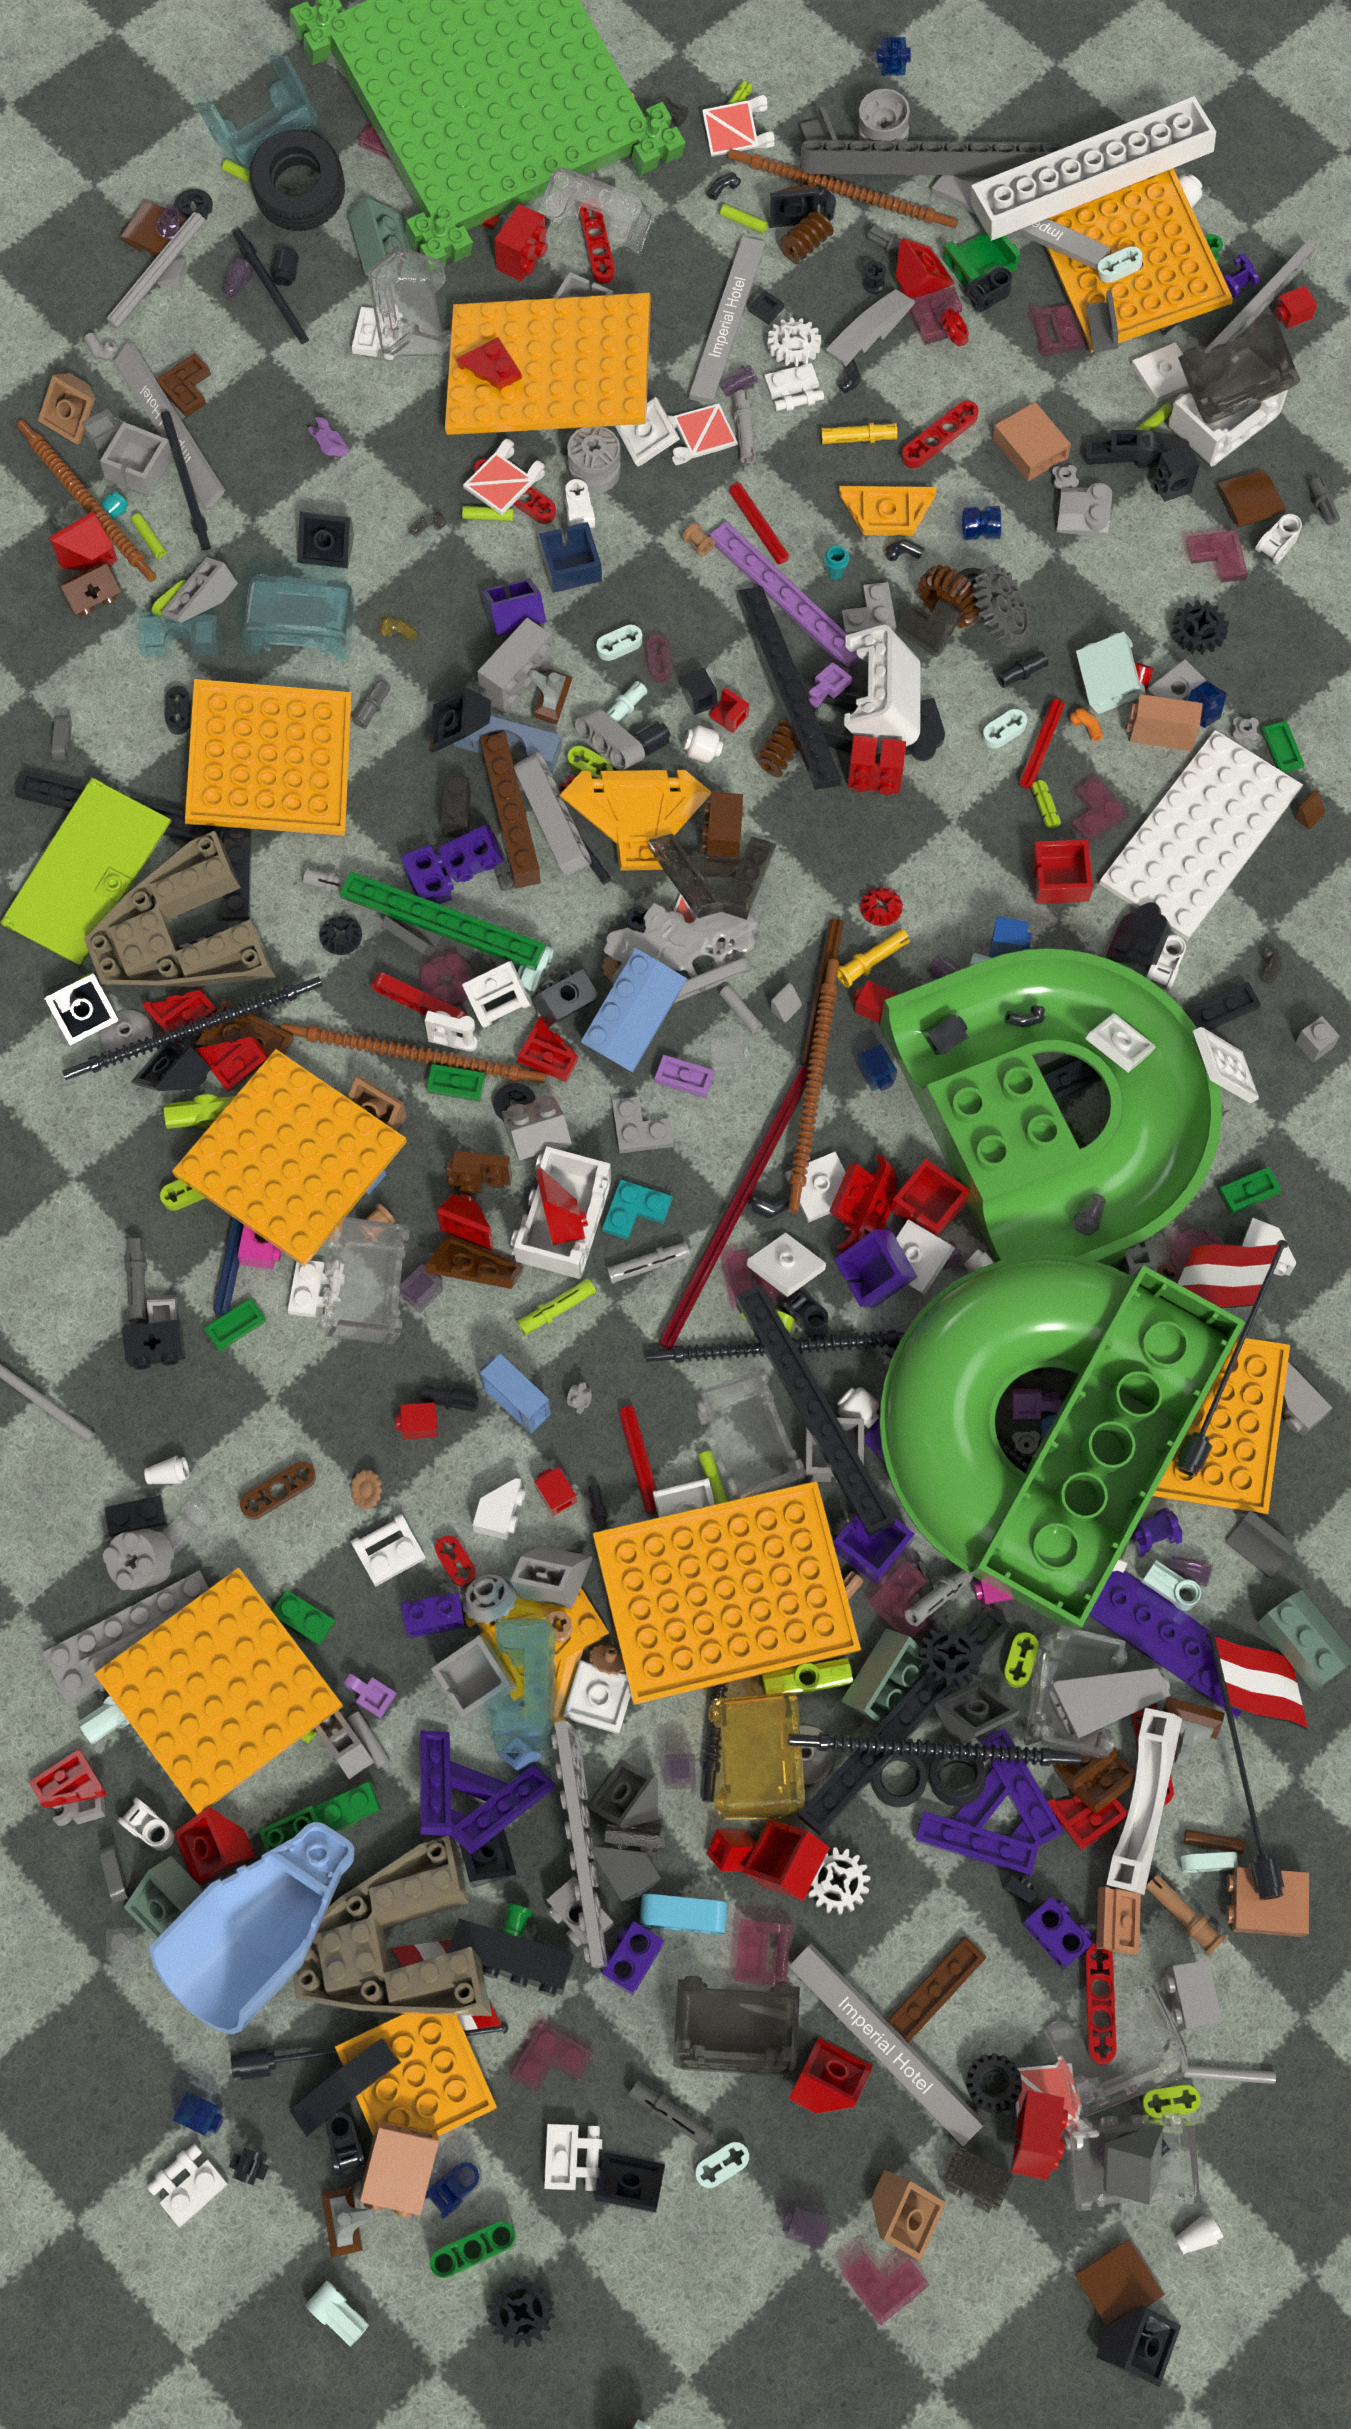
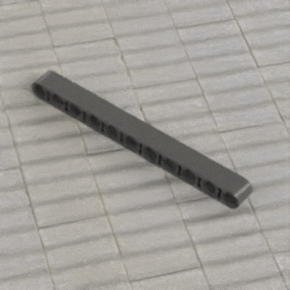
[800,140,1064,175]

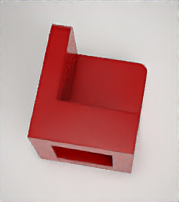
[709,687,749,733]
[706,1829,757,1872]

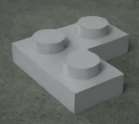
[841,582,896,635]
[612,1096,674,1154]

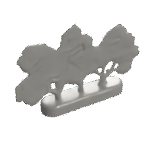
[604,893,758,1004]

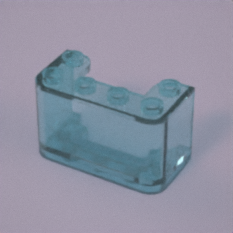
[242,574,356,662]
[493,1619,556,1753]

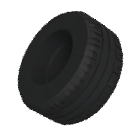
[249,129,345,231]

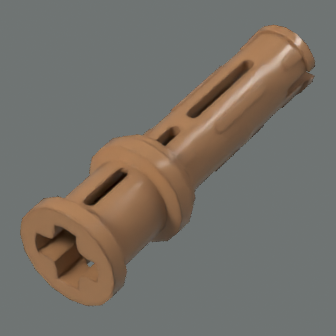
[1146,1874,1226,1956]

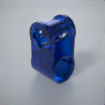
[425,2162,482,2220]

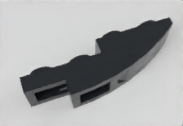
[1087,430,1189,468]

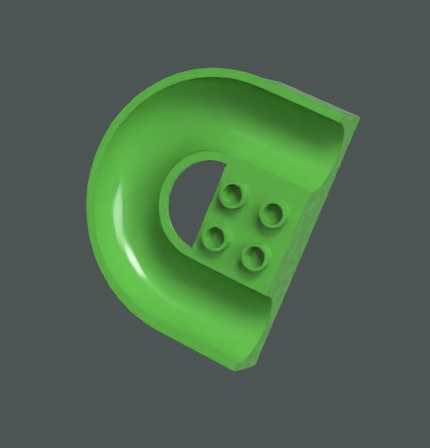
[880,949,1222,1269]
[880,1254,1245,1632]

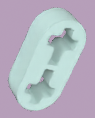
[1098,246,1142,283]
[596,625,642,661]
[982,709,1027,748]
[1181,1852,1238,1873]
[695,2142,749,2188]

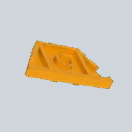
[839,486,937,536]

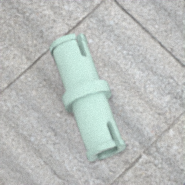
[606,681,647,723]

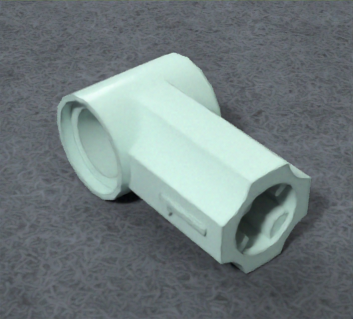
[518,946,554,996]
[1142,1560,1201,1611]
[77,1696,130,1744]
[305,2280,369,2347]

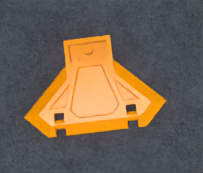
[560,770,711,871]
[464,1588,609,1727]

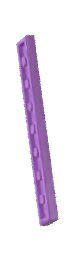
[708,521,861,670]

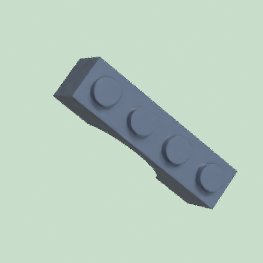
[453,716,562,774]

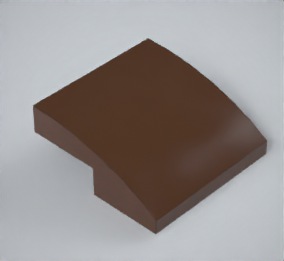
[120,200,187,257]
[1217,469,1285,527]
[1053,1733,1137,1814]
[1075,2238,1165,2326]

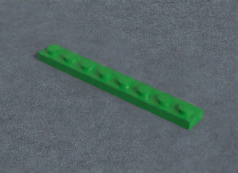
[339,871,546,971]

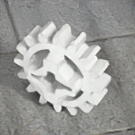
[767,318,821,366]
[808,1847,870,1915]

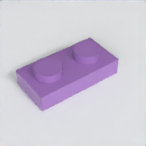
[655,1055,715,1098]

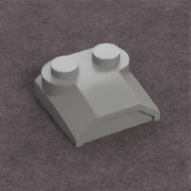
[1056,483,1112,538]

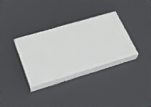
[1193,1027,1259,1103]

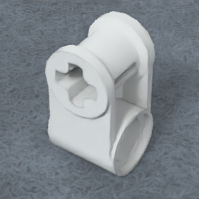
[565,479,595,528]
[1255,514,1302,564]
[1146,935,1186,990]
[116,1797,174,1851]

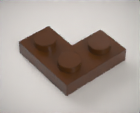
[156,353,211,418]

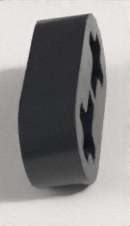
[165,686,191,735]

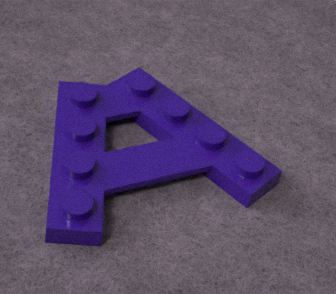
[915,1727,1064,1877]
[419,1730,554,1854]

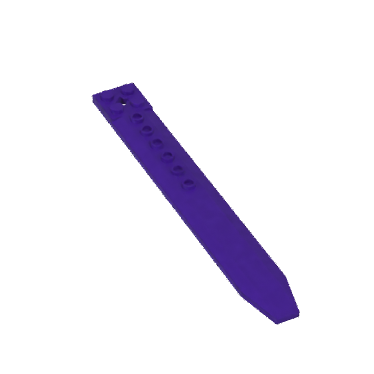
[864,1417,1242,1719]

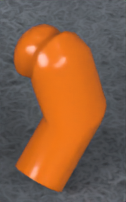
[1070,708,1104,741]

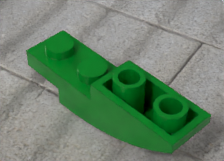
[259,1782,382,1852]

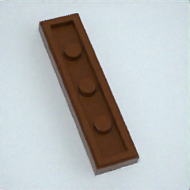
[887,1936,987,2043]

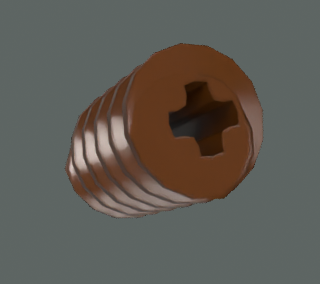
[780,211,834,264]
[756,718,799,778]

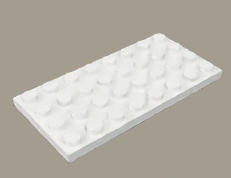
[1099,730,1303,941]

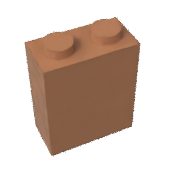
[993,402,1071,481]
[1126,694,1203,751]
[1226,1867,1309,1937]
[359,2120,439,2217]

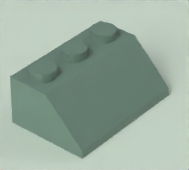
[349,198,420,281]
[1258,1590,1351,1692]
[841,1629,928,1728]
[124,1856,204,1940]

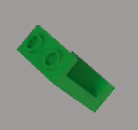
[942,232,1020,288]

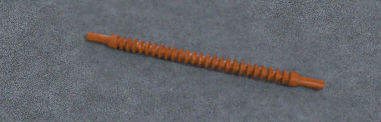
[728,149,959,229]
[17,420,157,582]
[788,959,839,1213]
[281,1023,547,1084]

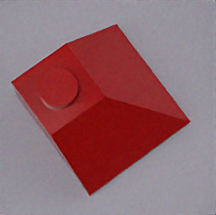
[896,238,955,299]
[49,512,118,571]
[536,1168,588,1246]
[437,1194,493,1251]
[173,1808,255,1885]
[789,2037,873,2114]

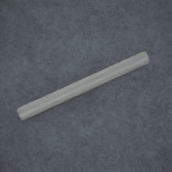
[107,212,205,328]

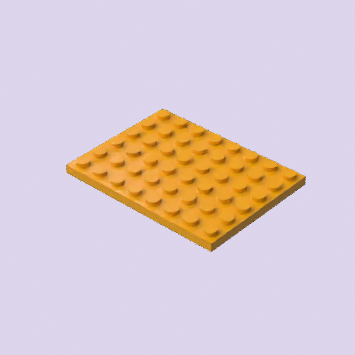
[1045,168,1233,353]
[445,293,651,435]
[593,1481,861,1705]

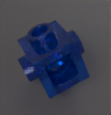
[876,37,911,76]

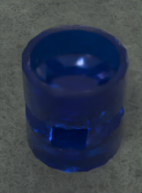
[962,506,1002,541]

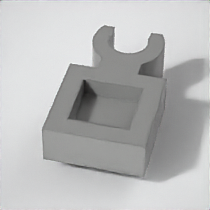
[53,1797,106,1826]

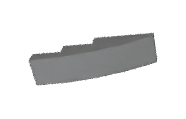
[826,289,915,367]

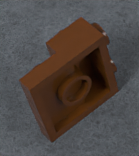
[447,1150,512,1195]

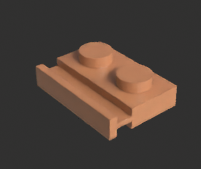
[1096,1886,1141,1956]

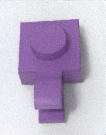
[308,417,349,457]
[809,662,852,708]
[1011,1389,1062,1420]
[344,1674,397,1719]

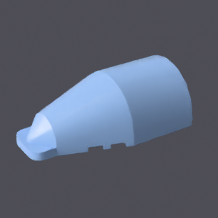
[149,1822,354,2034]

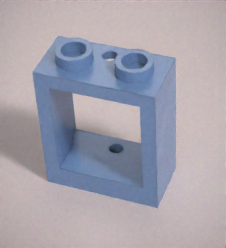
[480,1354,551,1434]

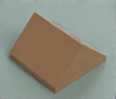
[347,1075,407,1131]

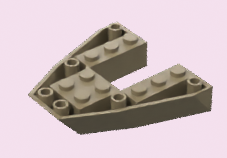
[84,831,276,987]
[293,1836,492,2016]

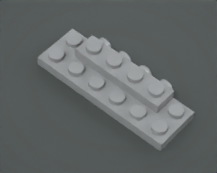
[42,1570,209,1705]

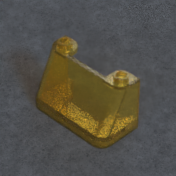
[709,1693,805,1820]

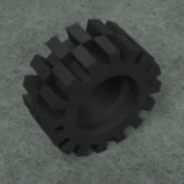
[966,2053,1022,2113]

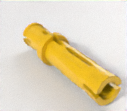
[821,423,897,445]

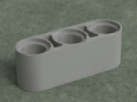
[575,709,645,771]

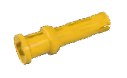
[837,929,910,988]

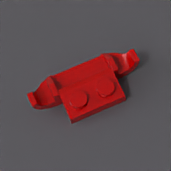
[829,1154,899,1254]

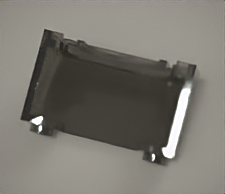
[673,1976,800,2076]

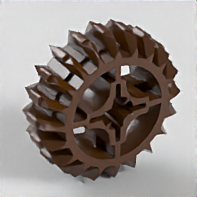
[917,565,981,628]

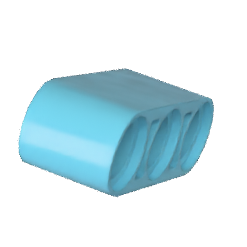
[639,1894,728,1935]

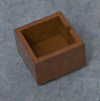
[702,792,743,865]

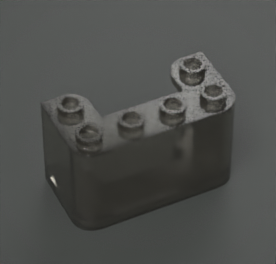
[1178,313,1300,424]

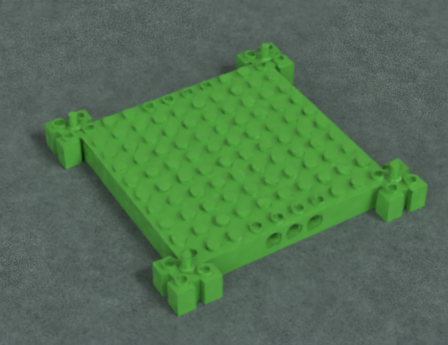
[290,0,686,274]

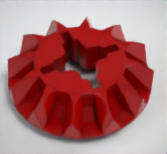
[941,308,969,347]
[860,885,903,926]

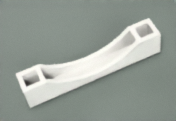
[1106,1708,1182,1895]

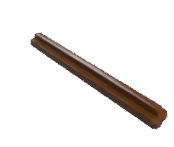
[802,918,843,1066]

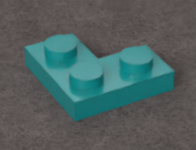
[602,1180,673,1240]

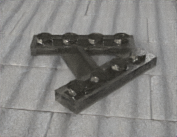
[648,834,777,920]

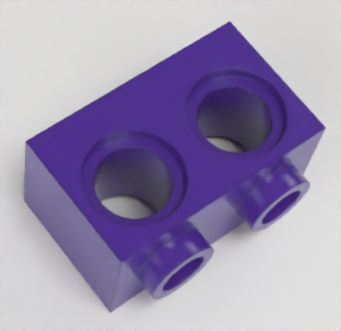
[438,825,504,883]
[401,845,454,904]
[401,1593,465,1639]
[1022,1897,1093,1970]
[601,1921,665,1996]

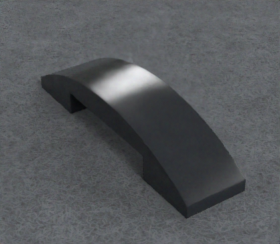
[290,2037,401,2137]

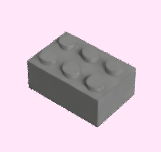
[477,618,553,714]

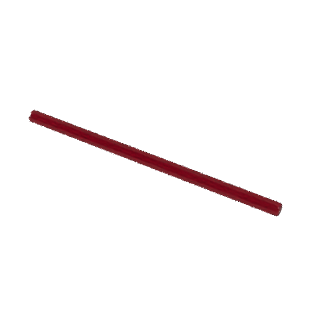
[659,1065,810,1349]

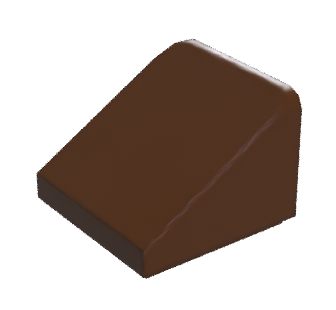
[1295,790,1325,829]

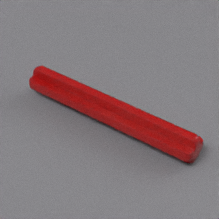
[729,482,789,565]
[1019,698,1065,790]
[619,1406,657,1514]

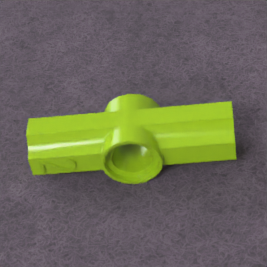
[164,1094,235,1129]
[762,1658,853,1700]

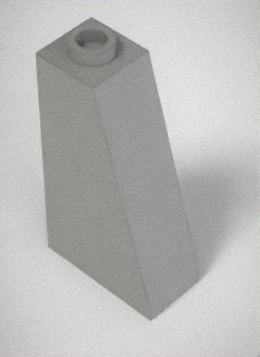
[1045,1668,1171,1742]

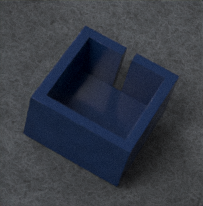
[539,522,602,593]

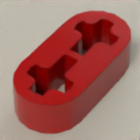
[435,1536,476,1587]

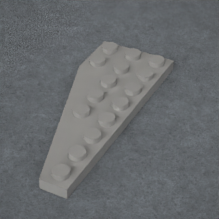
[551,1721,608,1968]

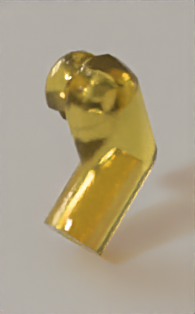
[378,618,418,642]

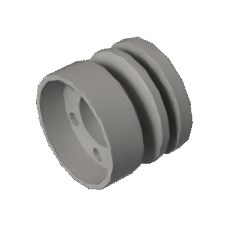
[858,88,910,141]
[567,427,621,494]

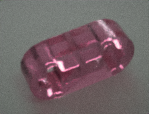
[646,635,672,683]

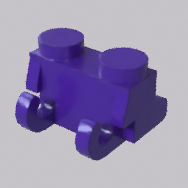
[1220,253,1259,298]
[1131,1508,1183,1558]

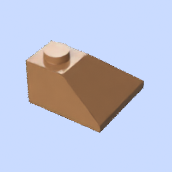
[38,373,95,445]
[871,2170,946,2261]

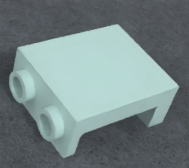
[1076,632,1146,714]

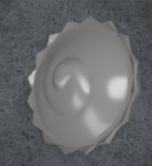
[462,1574,518,1624]

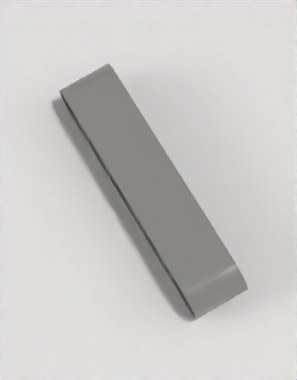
[514,752,592,877]

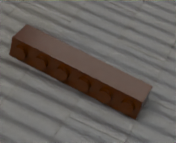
[480,732,541,889]

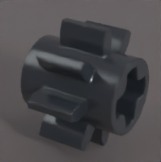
[228,2147,269,2186]

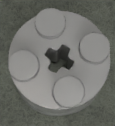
[103,1529,174,1590]

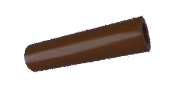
[1183,1829,1245,1854]

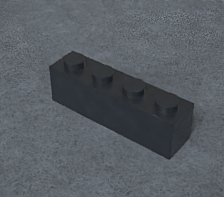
[447,1918,574,1997]

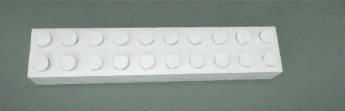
[971,96,1216,241]

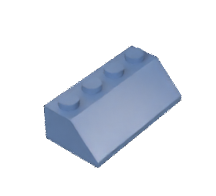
[581,948,687,1072]

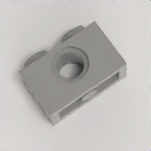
[1146,660,1207,702]
[546,1876,613,1947]

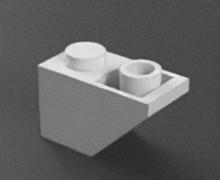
[1241,1218,1296,1276]
[473,1478,526,1540]

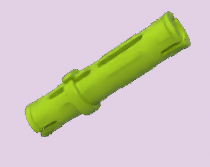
[516,1278,596,1336]

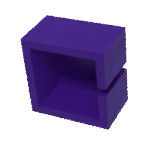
[481,578,547,635]
[834,1229,918,1307]
[833,1515,915,1585]

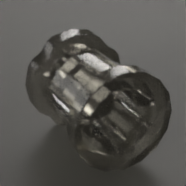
[661,97,688,128]

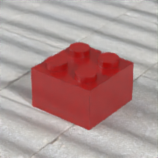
[494,204,548,282]
[848,735,906,795]
[1031,840,1093,904]
[891,1159,971,1238]
[742,1819,830,1901]
[1011,2090,1068,2180]

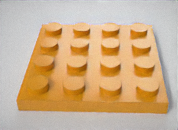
[335,2014,497,2136]

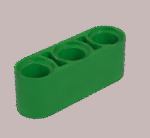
[429,2221,517,2278]

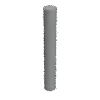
[1183,2065,1276,2084]

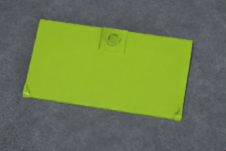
[0,778,171,966]

